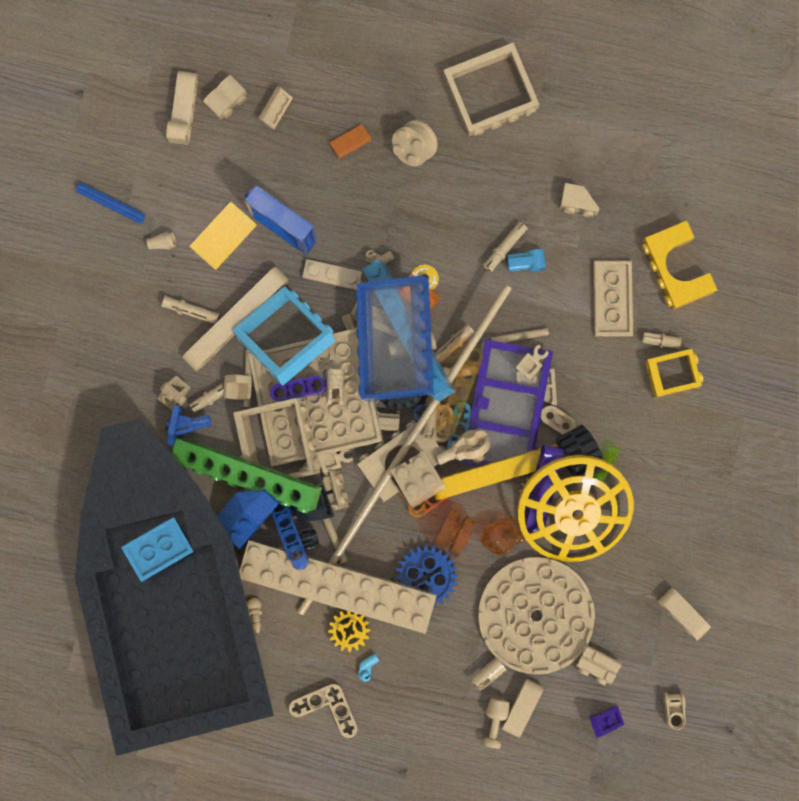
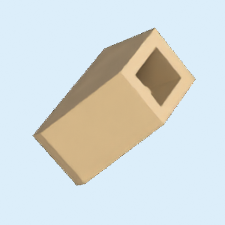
[559,183,599,217]

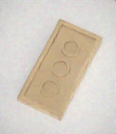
[593,261,633,337]

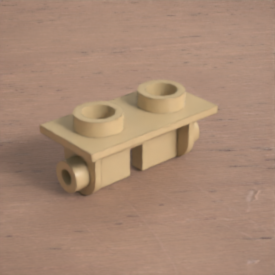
[322,470,349,511]

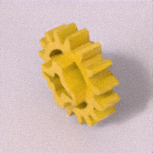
[328,611,370,652]

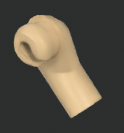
[365,250,394,264]

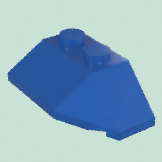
[218,490,280,551]

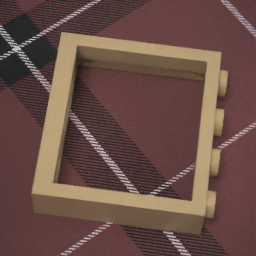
[443,42,539,137]
[233,397,321,486]

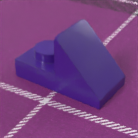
[590,706,624,738]

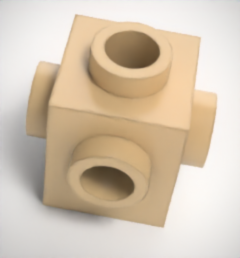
[157,376,191,411]

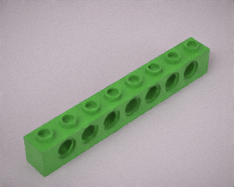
[172,437,322,513]

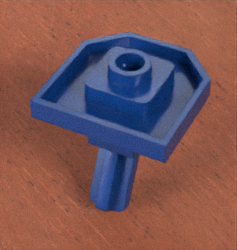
[165,405,212,446]

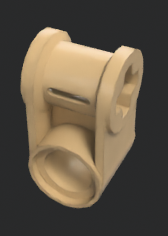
[663,692,686,730]

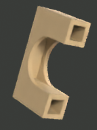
[357,419,442,502]

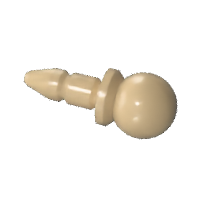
[247,597,262,633]

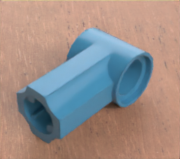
[507,249,546,272]

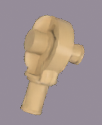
[435,430,490,465]

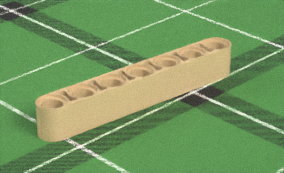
[182,266,290,372]

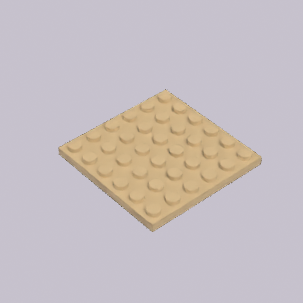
[248,328,383,467]

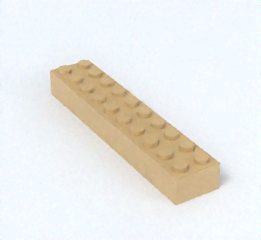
[240,539,437,634]

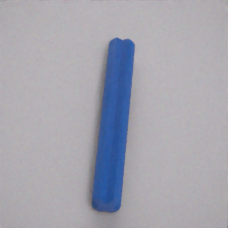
[75,182,146,224]

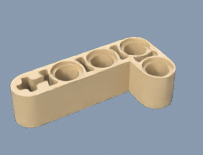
[166,71,198,145]

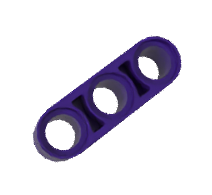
[270,376,326,402]

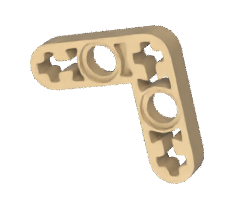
[289,683,358,738]

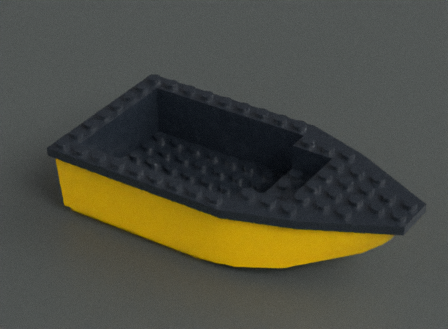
[75,418,274,756]

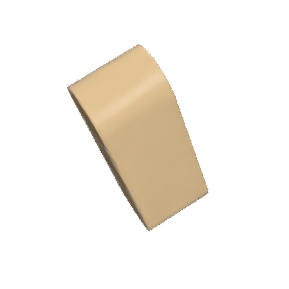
[658,587,711,641]
[501,678,544,738]

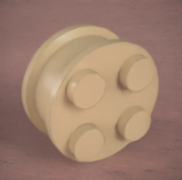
[392,120,438,166]

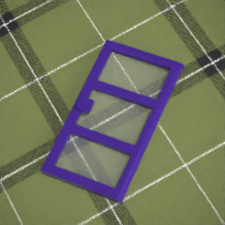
[462,339,553,477]

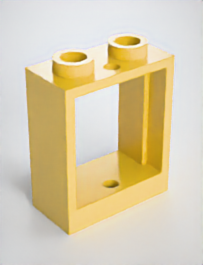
[645,349,703,398]

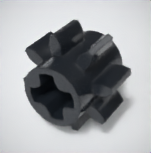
[299,527,319,551]

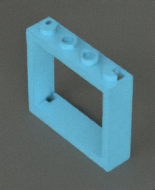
[232,286,335,386]

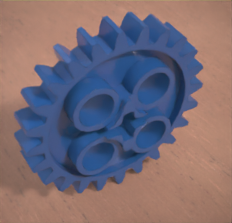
[395,545,458,607]

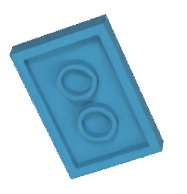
[121,517,194,582]

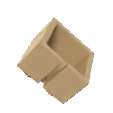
[391,451,446,507]

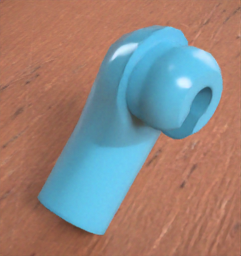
[358,653,379,682]

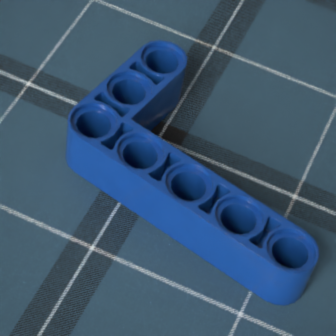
[263,484,309,570]

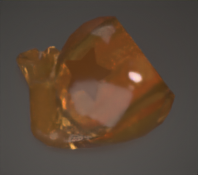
[481,517,526,556]

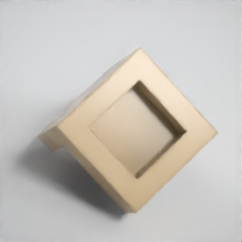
[224,374,252,400]

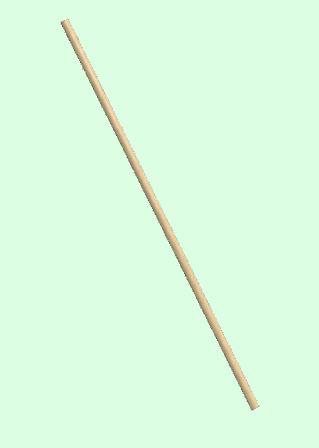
[297,285,512,615]

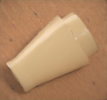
[147,231,176,250]

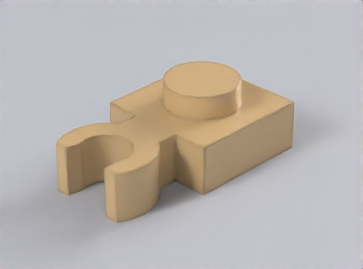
[515,345,549,380]
[317,449,353,474]

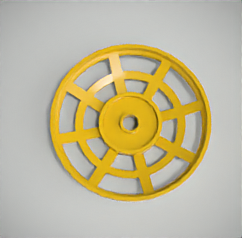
[517,455,634,562]

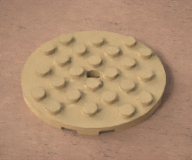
[478,557,595,675]

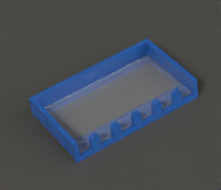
[355,275,434,402]

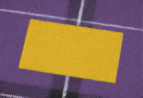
[189,202,257,270]

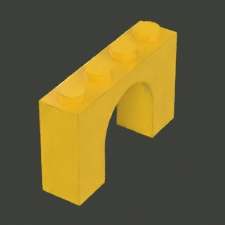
[642,221,717,310]

